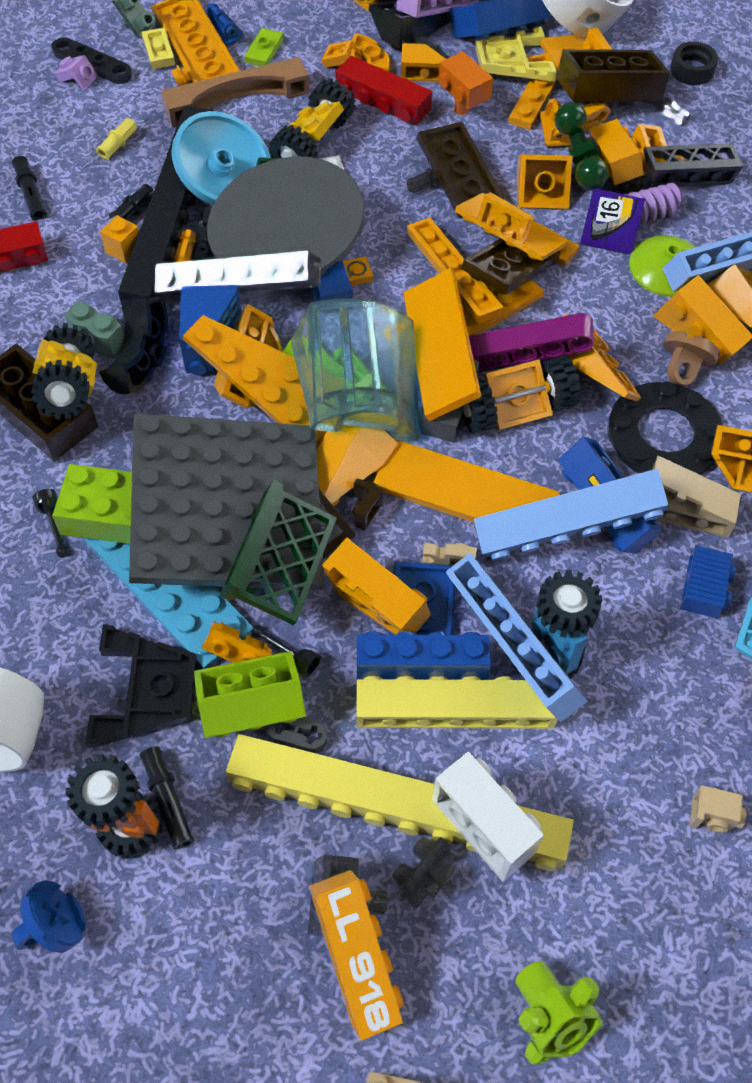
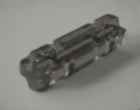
[649,95,691,126]

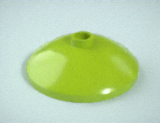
[629,235,697,297]

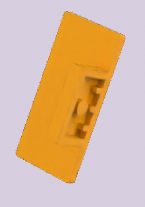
[540,27,612,72]
[455,192,567,261]

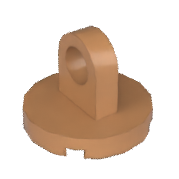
[663,331,720,385]

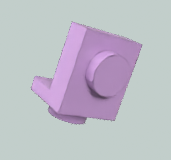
[54,55,98,89]

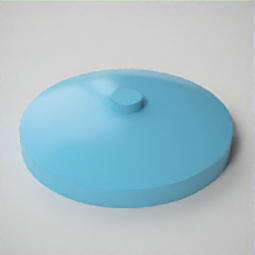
[172,111,271,205]

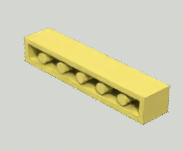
[356,676,558,729]

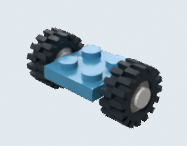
[531,570,602,679]

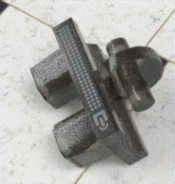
[392,837,456,908]

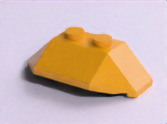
[214,304,283,408]
[711,425,752,492]

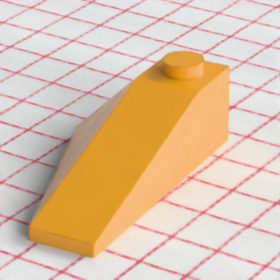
[707,264,752,328]
[556,314,641,402]

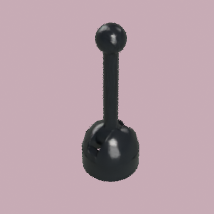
[32,489,68,558]
[252,625,321,677]

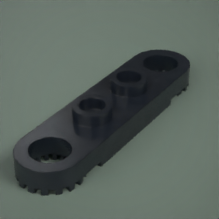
[51,37,132,84]

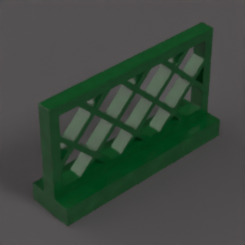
[219,479,337,626]

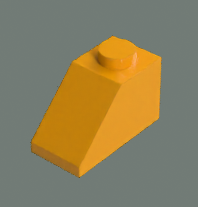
[401,43,446,82]

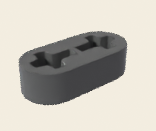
[266,717,328,753]

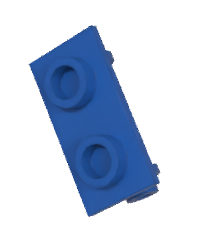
[206,3,245,47]

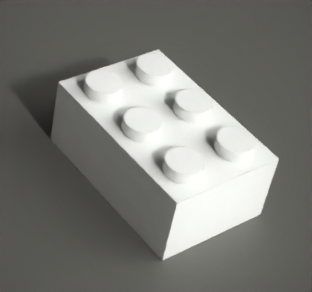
[432,751,544,882]

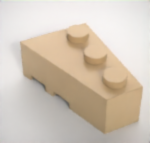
[652,456,741,538]

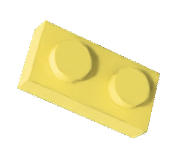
[142,28,175,69]

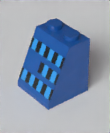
[179,285,242,375]

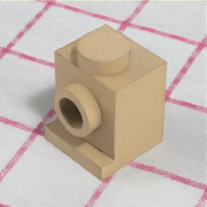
[689,785,746,833]

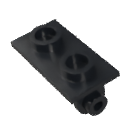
[192,207,215,259]

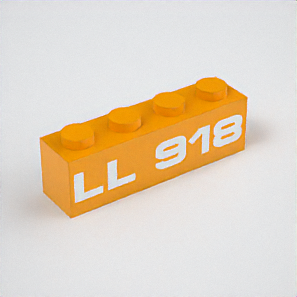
[309,870,404,1041]

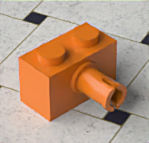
[438,51,493,115]

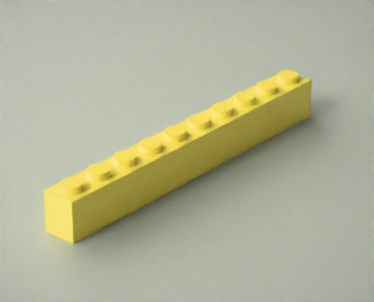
[226,734,574,871]

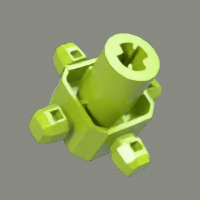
[515,961,603,1065]

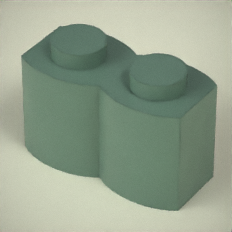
[64,302,124,358]

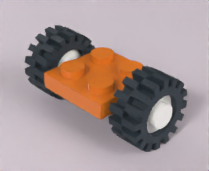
[65,754,162,859]

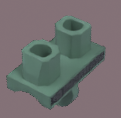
[112,0,156,39]

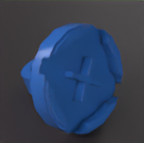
[11,880,86,953]

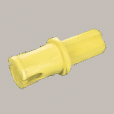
[96,118,137,160]

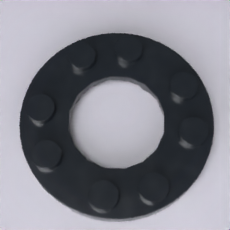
[607,382,723,475]

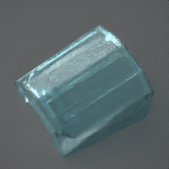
[291,299,420,441]

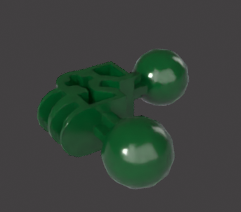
[554,102,609,191]

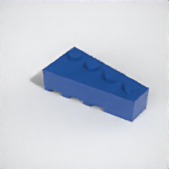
[449,0,553,40]

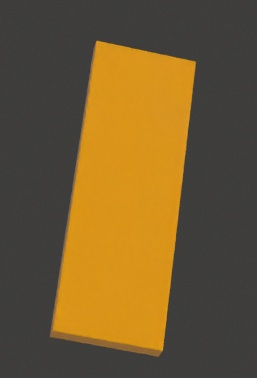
[151,0,240,83]
[403,268,482,421]
[373,438,560,545]

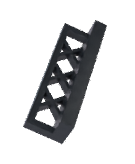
[642,143,743,189]

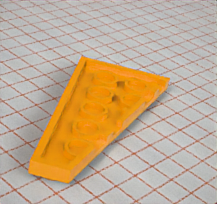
[182,315,355,452]

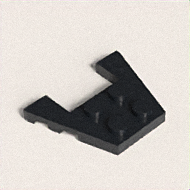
[85,624,197,748]

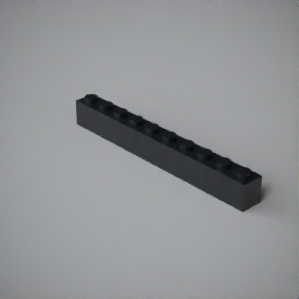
[118,106,213,306]

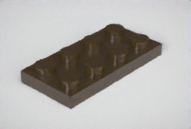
[416,121,506,219]
[461,238,561,295]

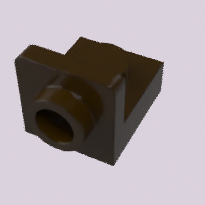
[352,478,383,531]

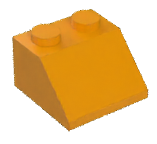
[517,154,572,209]

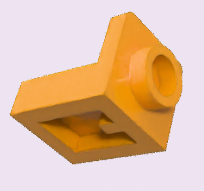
[321,40,362,68]

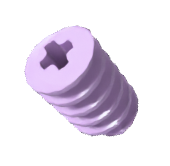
[624,183,681,224]

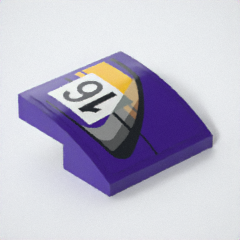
[580,188,645,255]

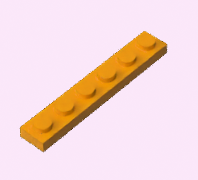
[407,217,504,325]

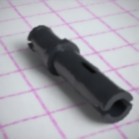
[12,156,47,221]
[139,746,194,850]

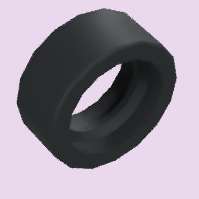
[670,41,718,86]

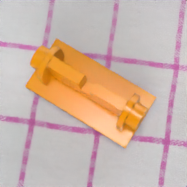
[539,99,570,147]
[201,621,273,663]

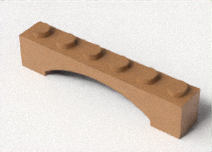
[161,57,309,128]

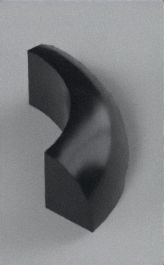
[99,295,168,394]

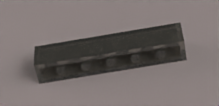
[155,251,321,298]

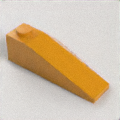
[317,406,399,506]

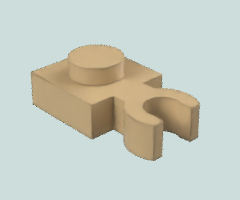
[422,543,477,565]

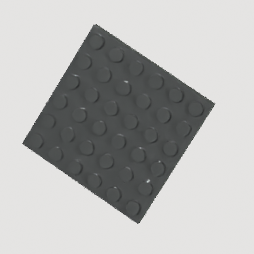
[129,413,325,590]

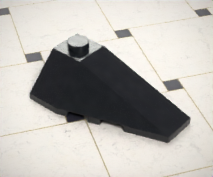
[369,2,451,50]

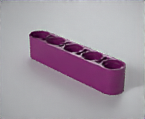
[469,313,594,373]

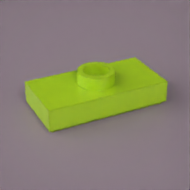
[244,28,284,66]

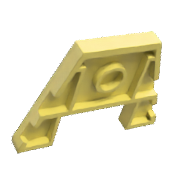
[475,27,556,81]

